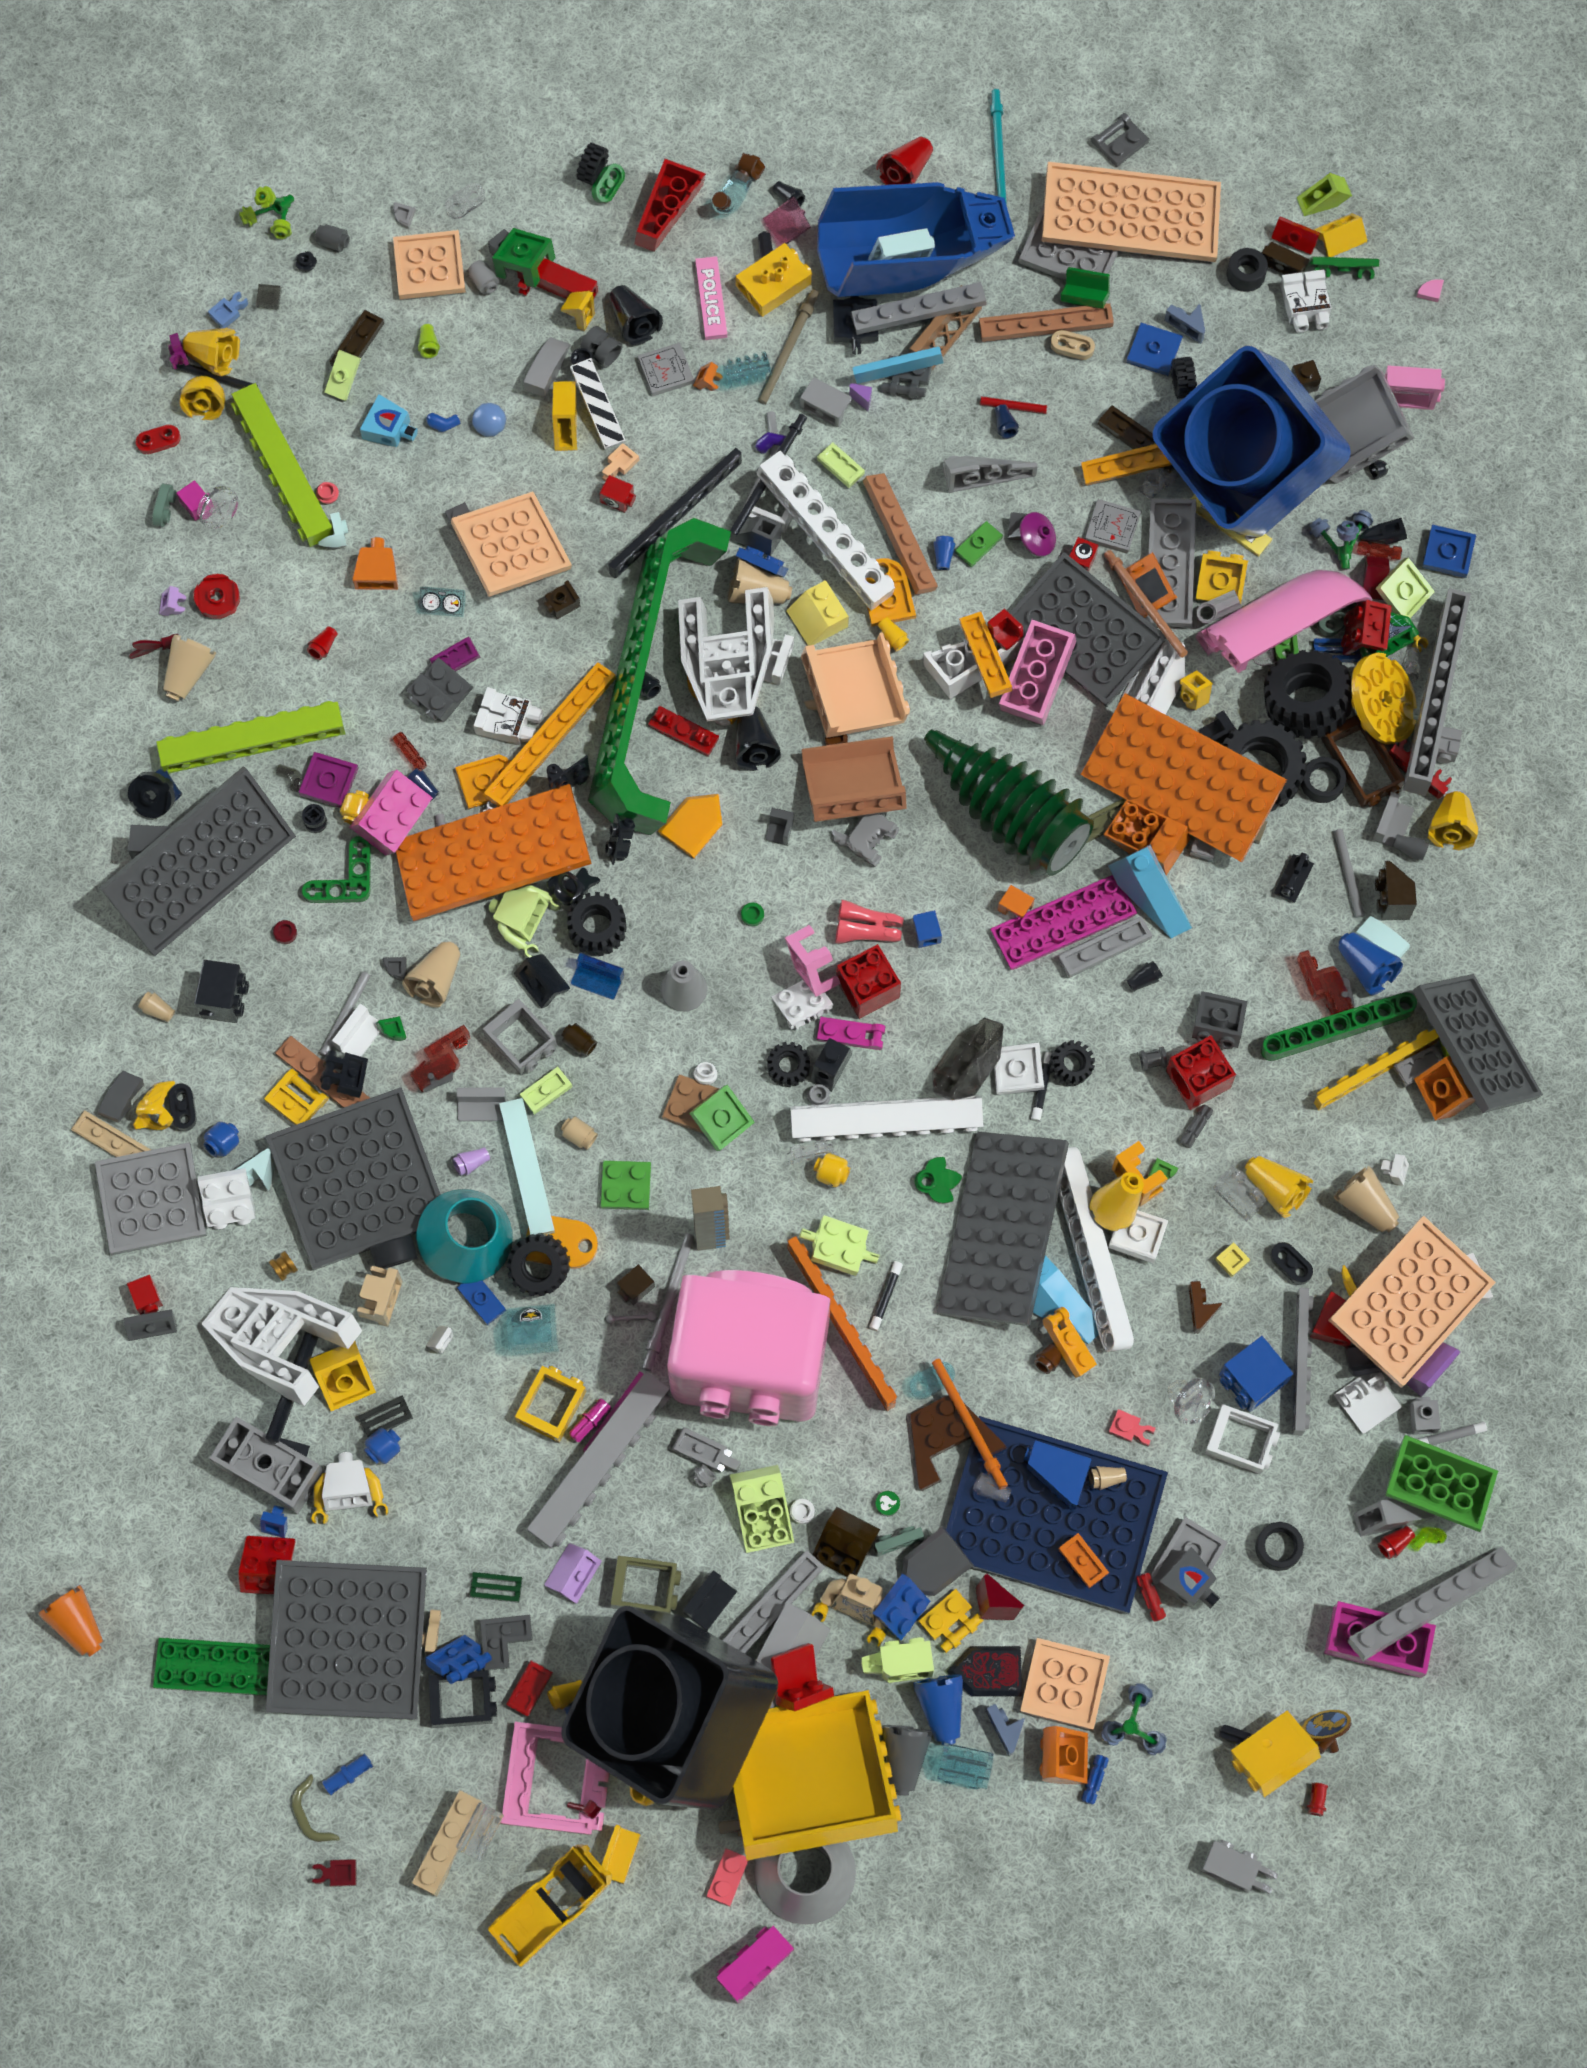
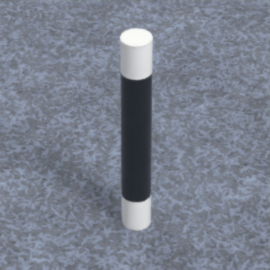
[1031,1052,1052,1122]
[869,1261,903,1331]

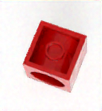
[836,944,901,1019]
[1166,1035,1236,1111]

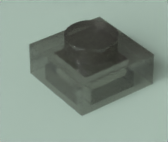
[256,284,282,309]

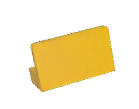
[1314,213,1367,257]
[601,1824,641,1884]

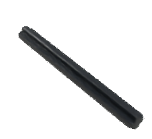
[265,1331,319,1444]

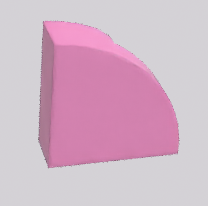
[1417,279,1444,302]

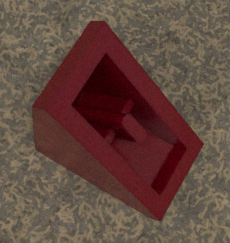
[1362,555,1390,600]
[975,1573,1025,1620]

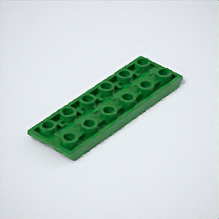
[153,1638,270,1696]

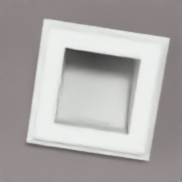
[426,1326,454,1354]

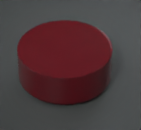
[273,920,297,944]

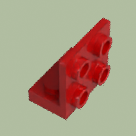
[1341,600,1392,656]
[238,1536,296,1595]
[771,1643,834,1712]

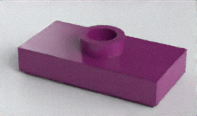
[429,636,481,672]

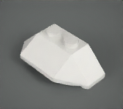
[1121,640,1185,715]

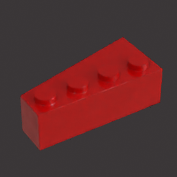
[634,159,706,252]

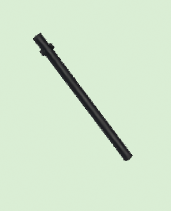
[730,414,807,537]

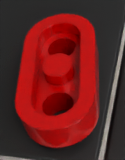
[136,425,181,455]

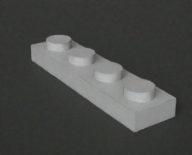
[1058,916,1153,978]

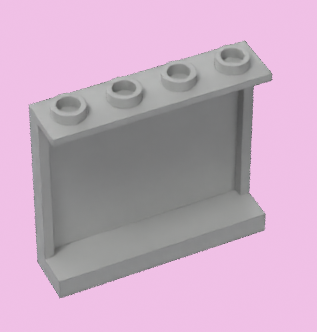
[1315,365,1415,484]

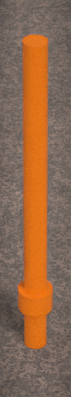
[932,1358,1008,1490]

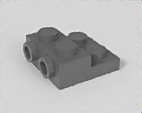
[406,657,474,722]
[1192,991,1248,1049]

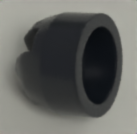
[1369,460,1388,479]

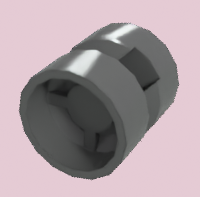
[580,325,623,367]

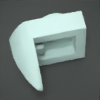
[318,512,349,548]

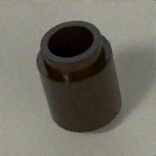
[561,1023,598,1057]

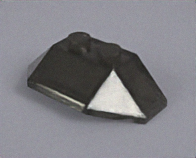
[932,1017,1004,1100]

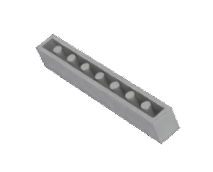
[527,1371,671,1549]

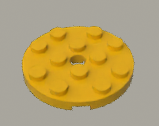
[1351,653,1417,745]

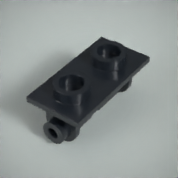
[605,814,635,865]
[1274,853,1314,903]

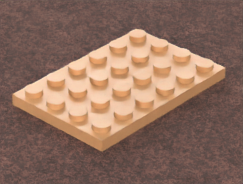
[1328,1216,1496,1388]

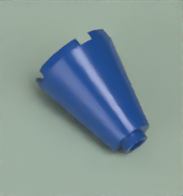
[1338,932,1403,995]
[913,1674,963,1746]

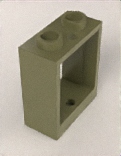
[610,1555,681,1614]

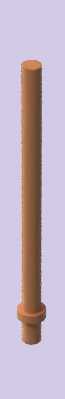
[1104,550,1188,658]

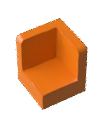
[998,885,1035,918]

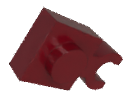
[312,1859,357,1887]

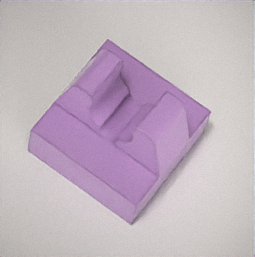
[159,586,186,616]

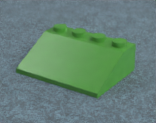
[1385,1435,1498,1532]

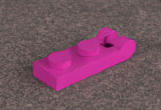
[817,1017,886,1050]

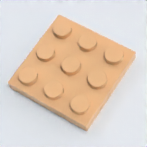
[393,230,466,299]
[1020,1638,1110,1731]

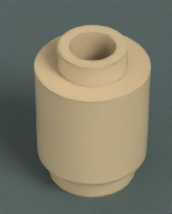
[561,1116,598,1150]

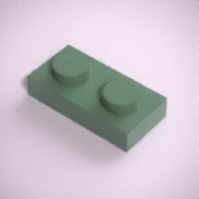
[874,1526,924,1557]

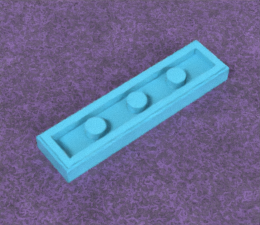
[853,346,944,384]

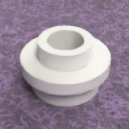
[694,1062,717,1085]

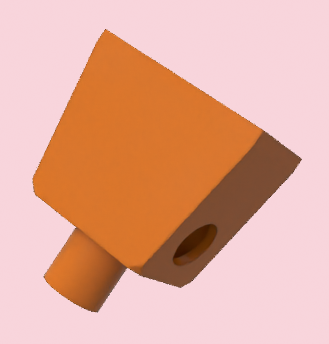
[353,537,398,590]

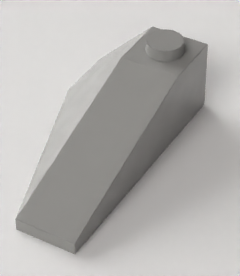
[943,456,1037,493]

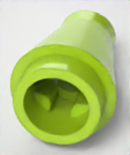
[418,324,440,358]

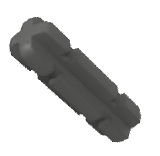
[1180,1105,1213,1148]

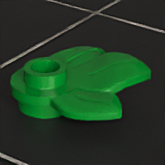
[915,1157,962,1203]

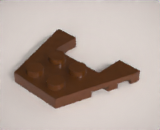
[910,1395,1007,1491]

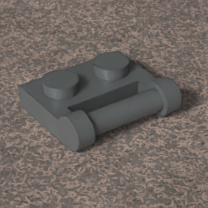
[1091,113,1149,167]

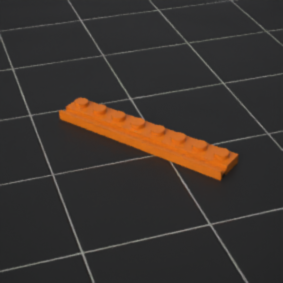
[787,1236,897,1411]

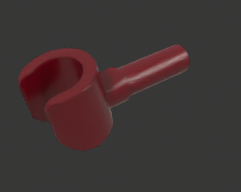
[567,1800,602,1819]

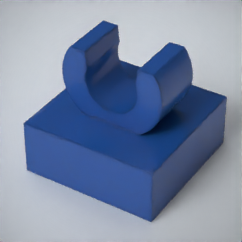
[260,1505,288,1538]

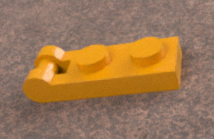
[1042,1307,1097,1378]

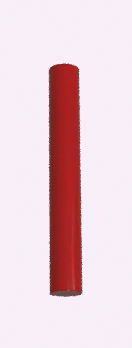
[980,396,1047,414]

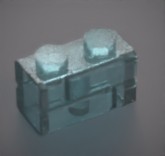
[937,1743,994,1789]

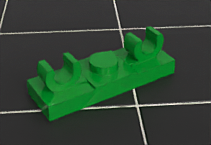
[1310,256,1379,279]

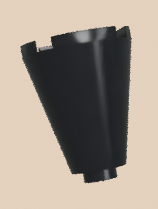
[609,285,663,346]
[735,706,781,771]

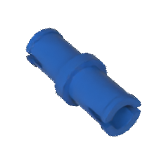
[322,1753,374,1795]

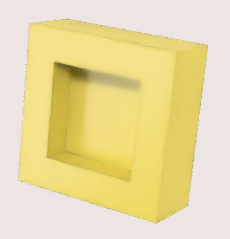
[1215,1242,1250,1277]

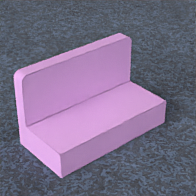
[545,1543,602,1604]

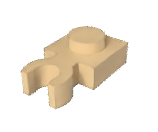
[422,1610,441,1655]

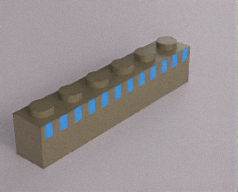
[691,1186,730,1251]

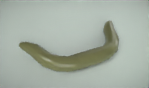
[292,1774,340,1842]

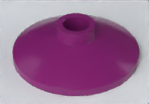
[1020,512,1056,557]

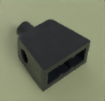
[811,1038,852,1092]

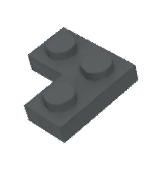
[480,1615,533,1670]

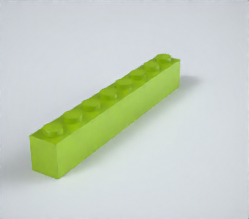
[231,383,334,547]
[156,701,345,774]

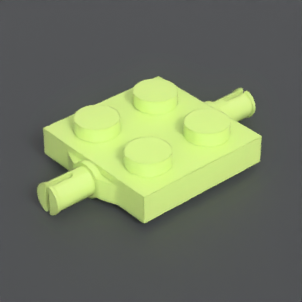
[799,1215,879,1276]

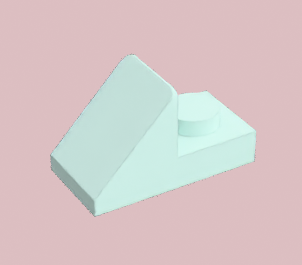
[235,1148,276,1191]

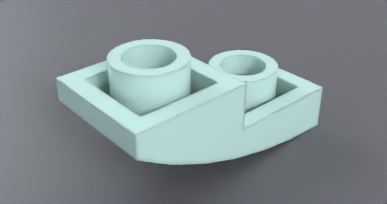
[1356,916,1410,958]

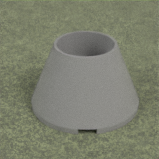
[755,1842,856,1924]

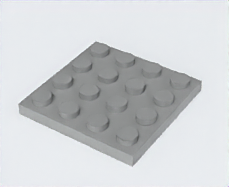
[1018,204,1119,280]
[95,1142,207,1255]

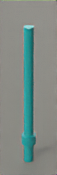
[990,89,1007,205]

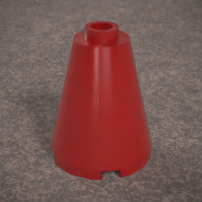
[876,137,933,185]

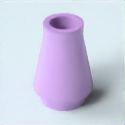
[453,1147,490,1176]

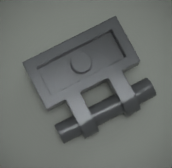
[881,355,933,398]

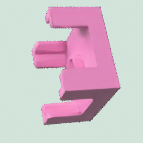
[785,925,840,997]

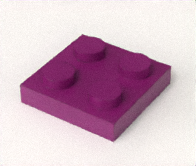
[298,752,359,808]

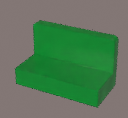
[1061,267,1110,309]

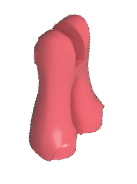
[836,899,904,944]

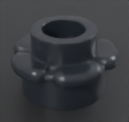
[295,251,317,272]

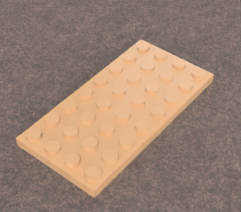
[1042,162,1221,262]

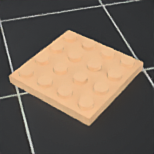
[451,492,572,597]

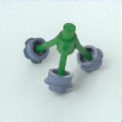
[1309,510,1374,569]
[1101,1683,1167,1756]

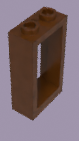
[1321,715,1405,807]

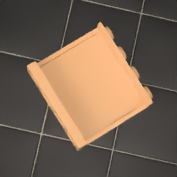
[801,632,910,738]

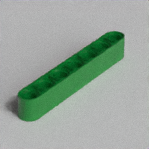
[1261,992,1417,1061]

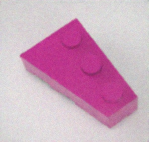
[716,1926,794,2004]

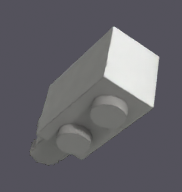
[1201,1839,1278,1894]

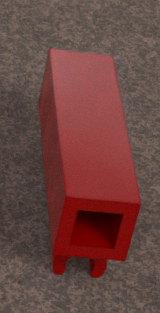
[517,258,598,315]

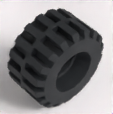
[567,892,627,956]
[507,1233,570,1297]

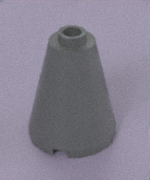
[882,1725,932,1796]

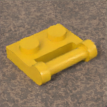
[264,1068,329,1125]

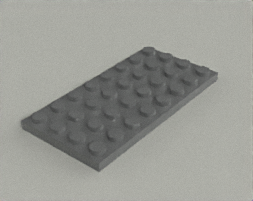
[99,766,296,956]
[937,1131,1069,1326]

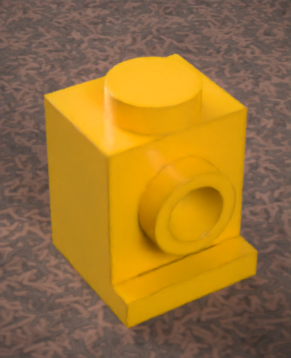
[1180,670,1212,711]

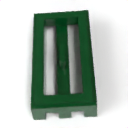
[470,1572,523,1603]

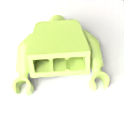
[489,885,560,958]

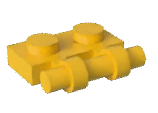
[918,1589,984,1653]

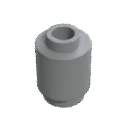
[468,260,499,294]

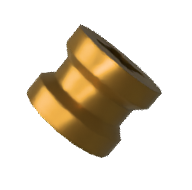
[269,1251,298,1281]

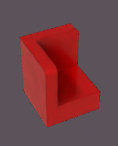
[987,609,1023,650]

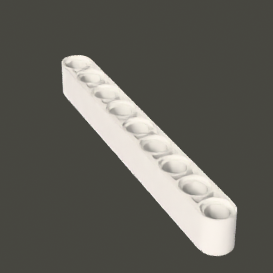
[1059,1147,1134,1351]

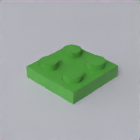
[689,1084,755,1151]
[601,1160,651,1210]

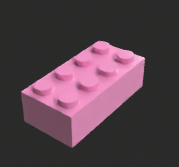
[999,620,1076,725]

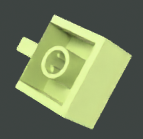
[861,1638,934,1683]

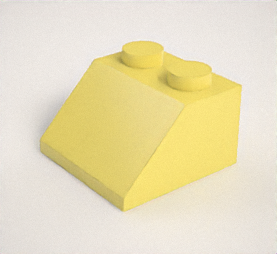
[786,580,849,646]

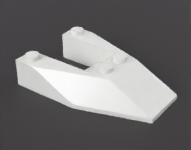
[678,587,774,721]
[202,1287,362,1406]

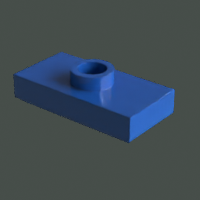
[457,1280,506,1325]

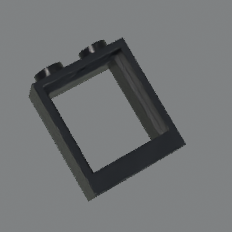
[429,1670,497,1728]

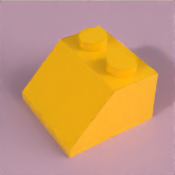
[310,1341,376,1411]

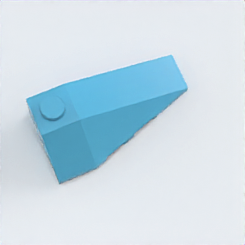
[1108,845,1192,938]
[1033,1255,1099,1344]

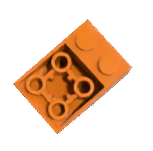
[1104,800,1190,876]

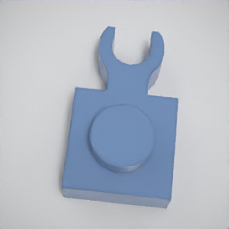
[208,292,248,328]

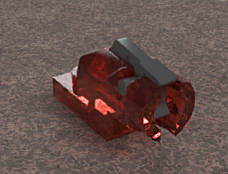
[1297,950,1355,1015]
[410,1025,471,1093]

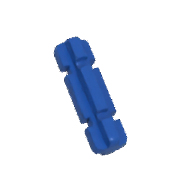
[1081,1754,1109,1805]

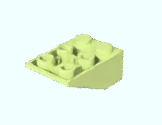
[730,1465,794,1553]

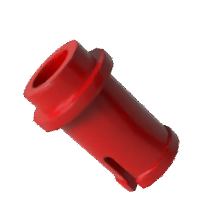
[1306,1782,1328,1816]

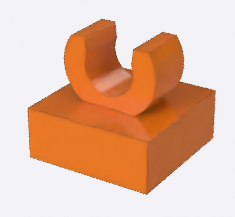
[693,362,723,391]

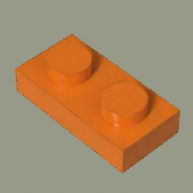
[1058,1533,1109,1589]

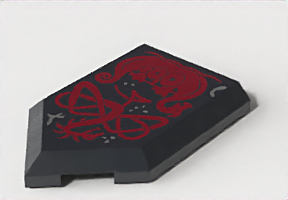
[946,1646,1022,1697]

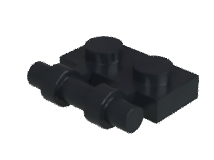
[320,1050,368,1098]

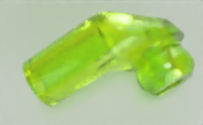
[1409,1527,1447,1552]

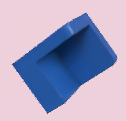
[913,910,942,948]

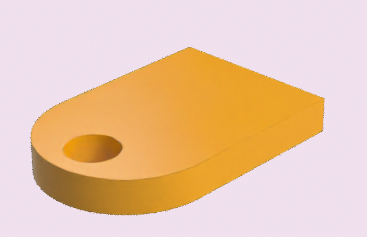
[865,558,916,627]
[526,1216,598,1269]

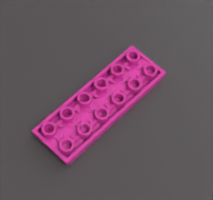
[990,875,1137,970]

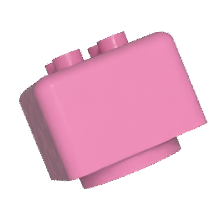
[667,1270,830,1426]

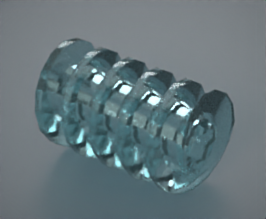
[722,351,771,388]

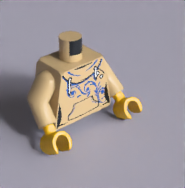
[812,1574,886,1647]

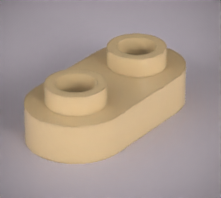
[1051,330,1095,360]

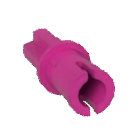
[569,1398,611,1442]

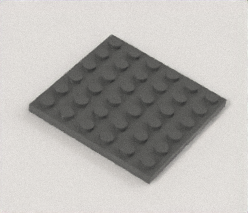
[266,1087,450,1271]
[266,1560,427,1719]

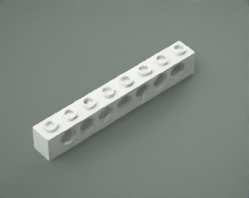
[757,451,895,611]

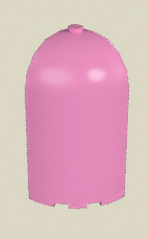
[1195,570,1372,673]

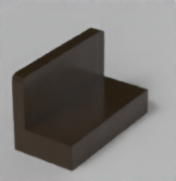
[1261,242,1310,275]

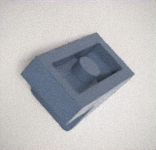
[1164,304,1205,344]
[986,1704,1025,1756]

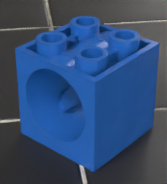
[1219,1336,1293,1412]

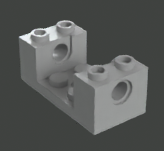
[209,1416,324,1514]

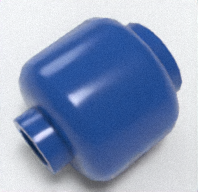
[203,1122,239,1157]
[364,1428,401,1464]

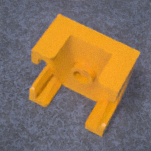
[1112,1141,1168,1207]

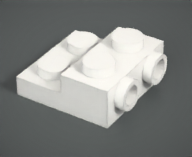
[198,1168,255,1229]

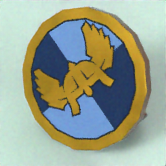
[1302,1710,1352,1754]

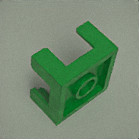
[492,228,556,288]

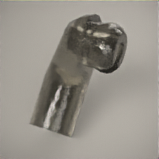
[276,764,303,792]

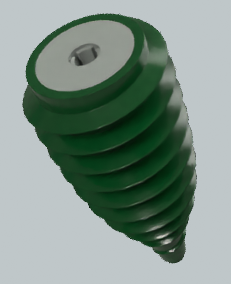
[924,729,1094,876]

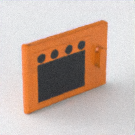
[1119,552,1177,618]

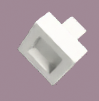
[1381,1154,1409,1186]

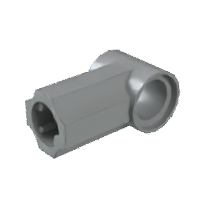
[1196,590,1242,623]

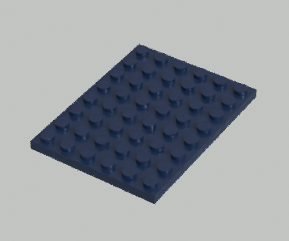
[946,1416,1168,1615]

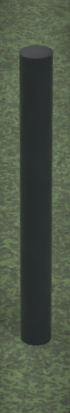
[172,363,258,389]

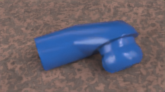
[426,413,461,432]

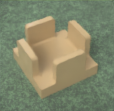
[357,1266,403,1327]

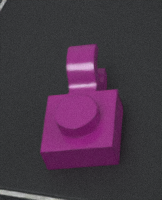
[168,333,189,369]

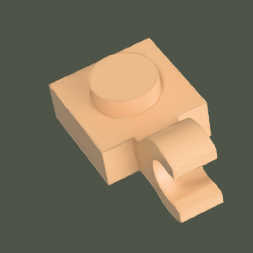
[602,443,639,481]

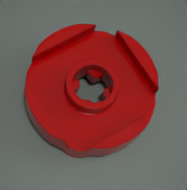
[194,574,240,619]

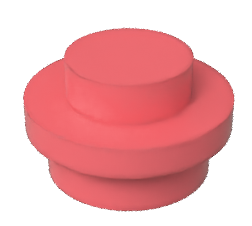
[316,482,339,504]

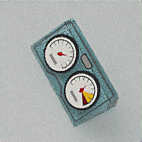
[418,586,466,617]

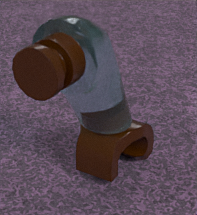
[712,153,766,215]

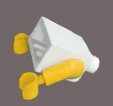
[311,1452,388,1524]

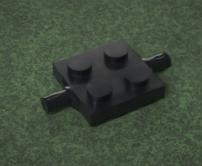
[833,296,879,355]

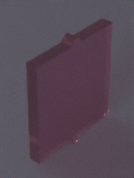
[763,197,811,247]

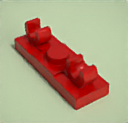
[648,706,720,757]
[1388,740,1452,800]

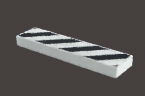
[570,358,625,450]

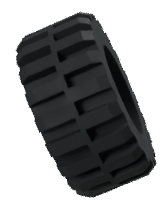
[1264,650,1352,739]
[1222,720,1307,812]

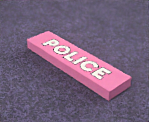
[695,256,727,340]

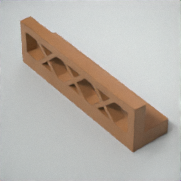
[909,285,982,370]

